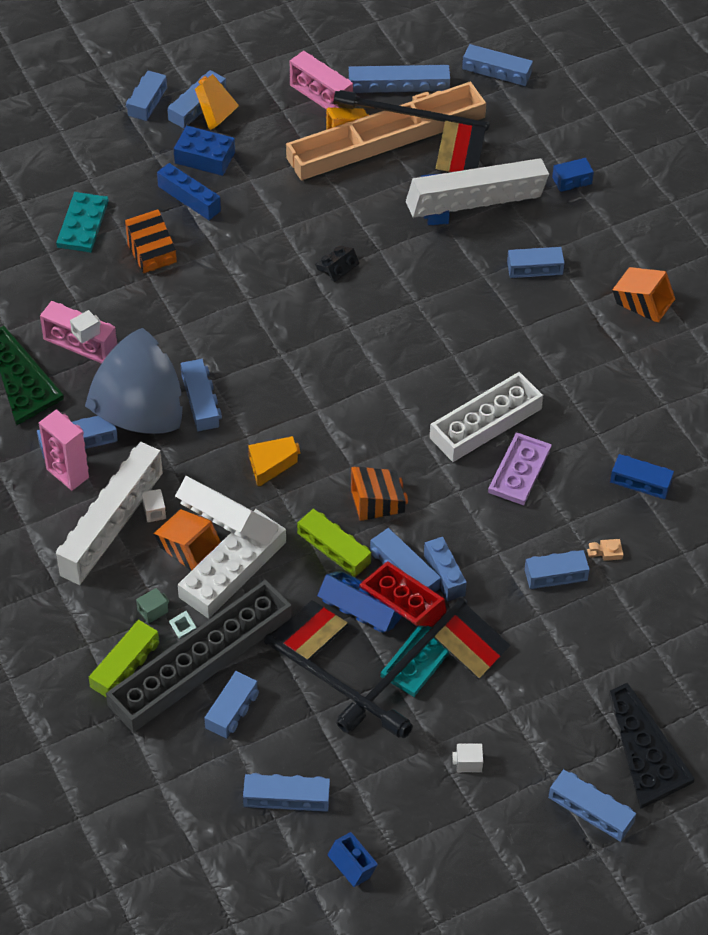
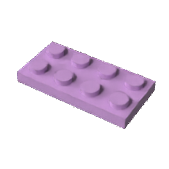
[488,432,552,505]

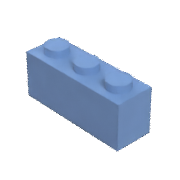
[126,71,167,121]
[507,247,564,278]
[424,537,467,602]
[525,550,589,589]
[204,671,259,739]

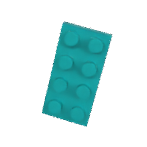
[56,192,109,253]
[380,626,449,697]

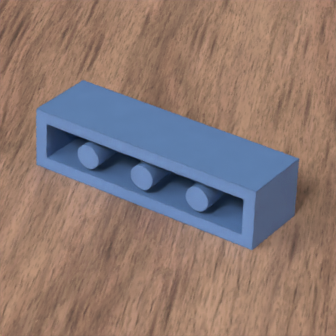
[462,44,533,86]
[167,70,226,129]
[180,359,222,432]
[37,416,118,459]
[370,528,441,592]
[548,769,636,842]
[243,773,330,811]

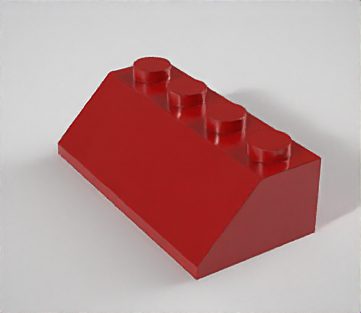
[359,561,447,626]

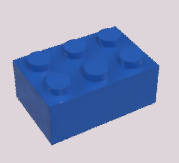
[174,125,235,176]

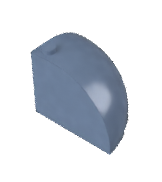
[85,328,182,434]

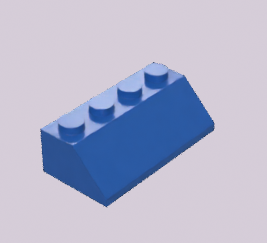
[317,570,402,633]

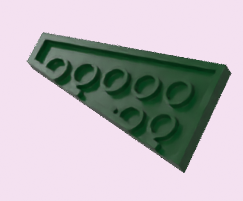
[0,326,64,426]

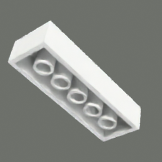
[430,372,543,462]
[175,476,279,547]
[178,509,286,619]

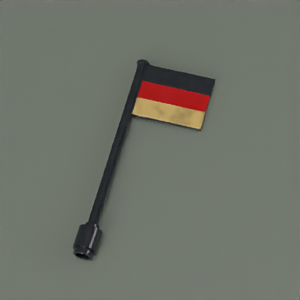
[333,90,490,173]
[336,597,510,733]
[264,600,413,738]

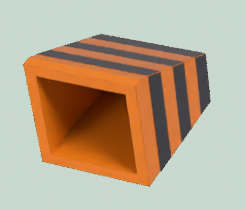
[125,209,177,274]
[612,267,675,322]
[351,467,408,521]
[153,509,221,571]

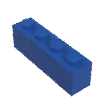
[157,163,221,220]

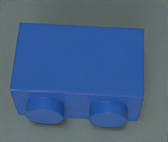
[552,158,594,192]
[327,832,378,887]

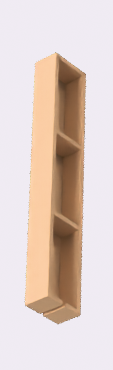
[286,81,486,180]

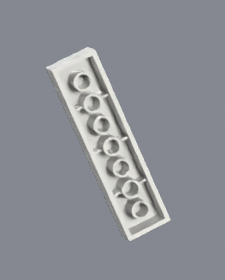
[406,158,549,217]
[56,442,163,585]

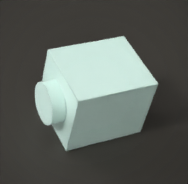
[169,611,197,640]

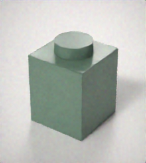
[136,588,169,624]

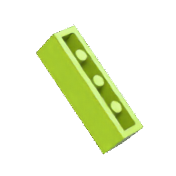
[297,508,371,577]
[89,620,159,698]

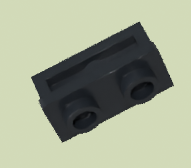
[315,246,359,281]

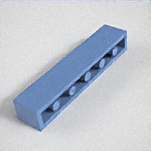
[348,65,450,93]

